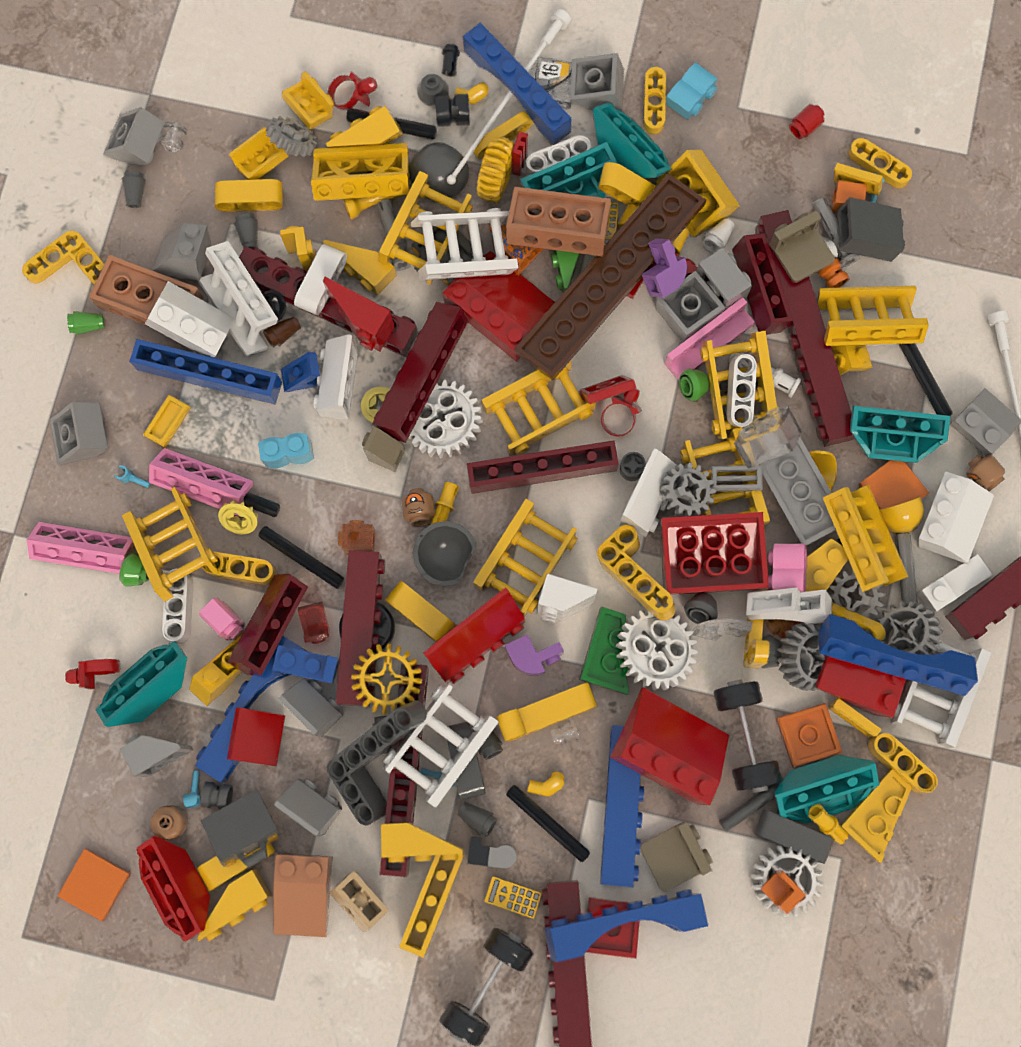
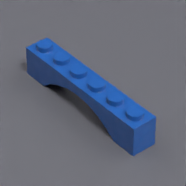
[463,22,571,145]
[819,614,978,696]
[195,636,308,783]
[544,889,708,962]

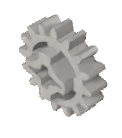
[266,116,318,157]
[660,463,716,516]
[830,570,886,619]

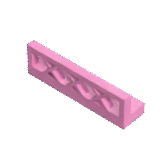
[664,297,755,381]
[149,448,253,516]
[27,522,134,574]

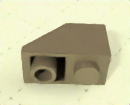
[362,426,405,472]

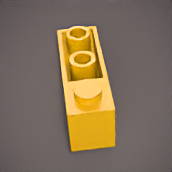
[326,106,403,148]
[322,240,397,296]
[189,633,243,706]
[381,823,464,862]
[197,869,272,941]

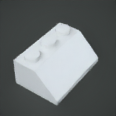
[145,281,234,358]
[314,335,358,420]
[619,448,677,537]
[919,471,994,564]
[538,574,597,623]

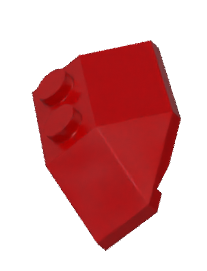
[137,835,210,942]

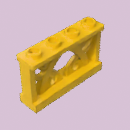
[311,143,410,201]

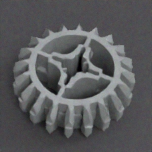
[873,601,943,655]
[777,622,826,691]

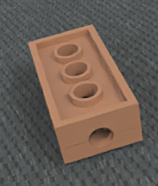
[506,187,611,256]
[89,255,204,327]

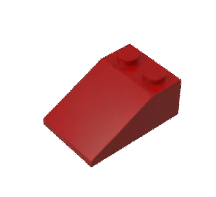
[322,277,395,352]
[815,656,906,718]

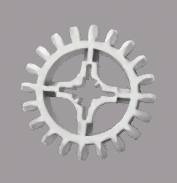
[751,844,824,917]

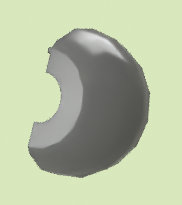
[410,142,469,199]
[412,521,477,586]

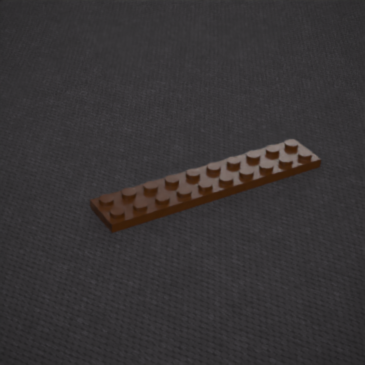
[515,174,706,381]

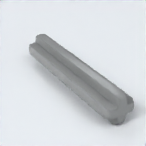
[896,533,917,606]

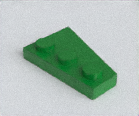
[579,607,629,695]

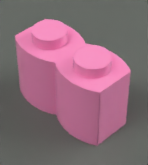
[768,544,807,592]
[199,598,245,640]

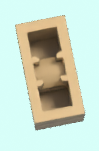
[329,871,389,932]

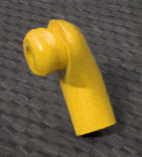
[454,82,489,104]
[527,771,565,797]

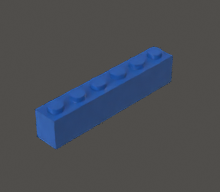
[129,339,282,405]
[600,725,644,887]

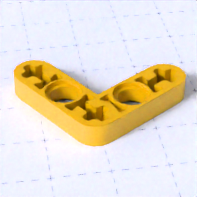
[22,231,105,285]
[744,618,769,669]

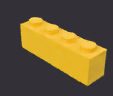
[399,853,465,958]

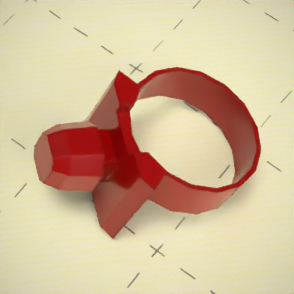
[328,72,378,110]
[601,388,642,437]
[65,659,120,689]

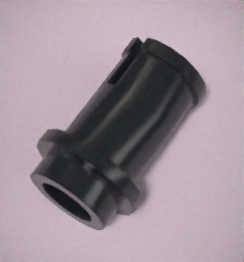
[442,44,460,77]

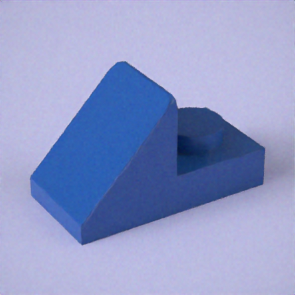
[281,352,320,392]

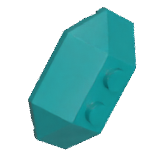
[593,102,671,178]
[520,142,617,198]
[850,406,951,463]
[95,641,187,727]
[774,755,879,824]

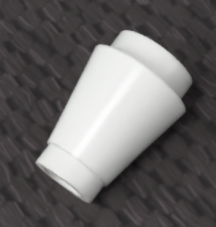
[703,218,735,253]

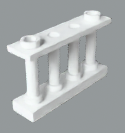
[411,208,518,280]
[198,241,278,357]
[890,632,991,748]
[383,683,498,808]

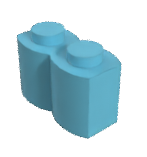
[666,62,718,120]
[258,433,314,469]

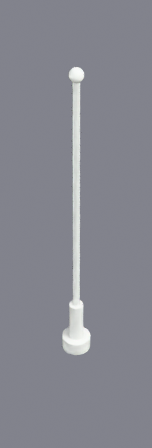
[447,9,571,184]
[988,311,1021,438]

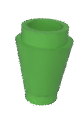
[67,311,105,335]

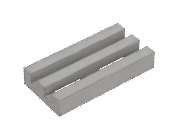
[712,465,763,492]

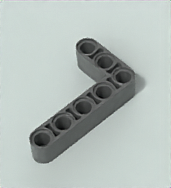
[327,701,427,826]

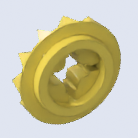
[361,387,390,423]
[218,500,258,534]

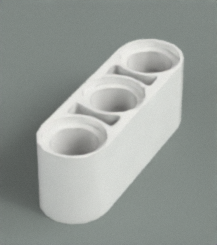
[526,135,591,176]
[294,244,347,315]
[726,354,757,427]
[162,569,193,644]

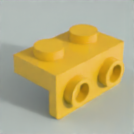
[282,71,334,130]
[229,127,288,180]
[280,226,316,272]
[831,345,872,376]

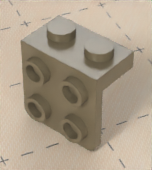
[769,210,835,283]
[640,822,713,892]

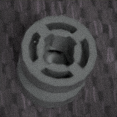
[619,452,646,481]
[200,781,233,810]

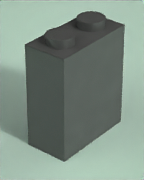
[838,197,905,262]

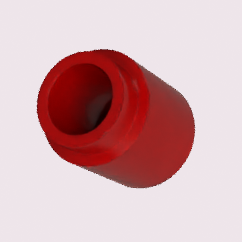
[789,104,825,139]

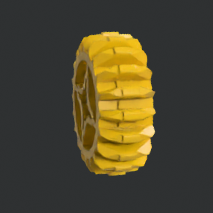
[476,137,515,203]
[351,644,422,715]

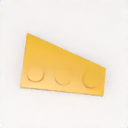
[806,538,848,592]
[840,769,912,863]

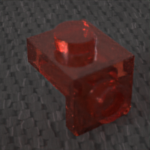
[297,601,330,644]

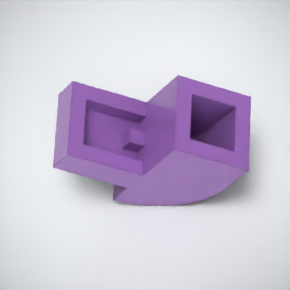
[642,238,687,298]
[505,634,564,676]

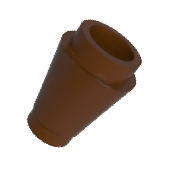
[263,316,301,348]

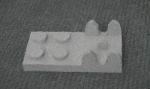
[754,436,836,546]

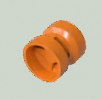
[817,258,850,288]

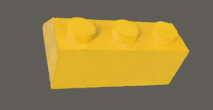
[656,150,740,237]

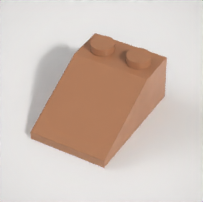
[274,853,333,937]

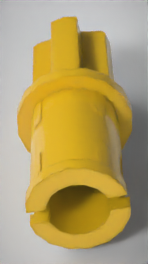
[431,482,460,524]
[808,804,848,845]

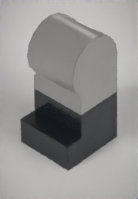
[467,837,517,868]

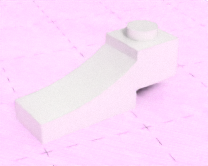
[917,554,992,613]
[746,587,832,625]

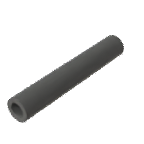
[719,777,784,832]

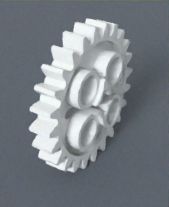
[409,380,483,458]
[616,610,698,691]

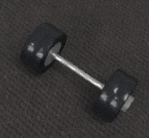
[714,679,782,793]
[439,927,534,1047]

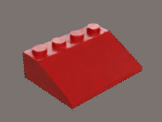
[442,250,555,362]
[661,512,769,595]
[423,587,525,684]
[610,687,729,806]

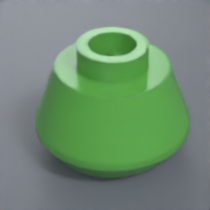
[679,369,709,402]
[119,553,149,587]

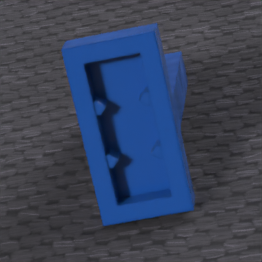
[272,645,339,684]

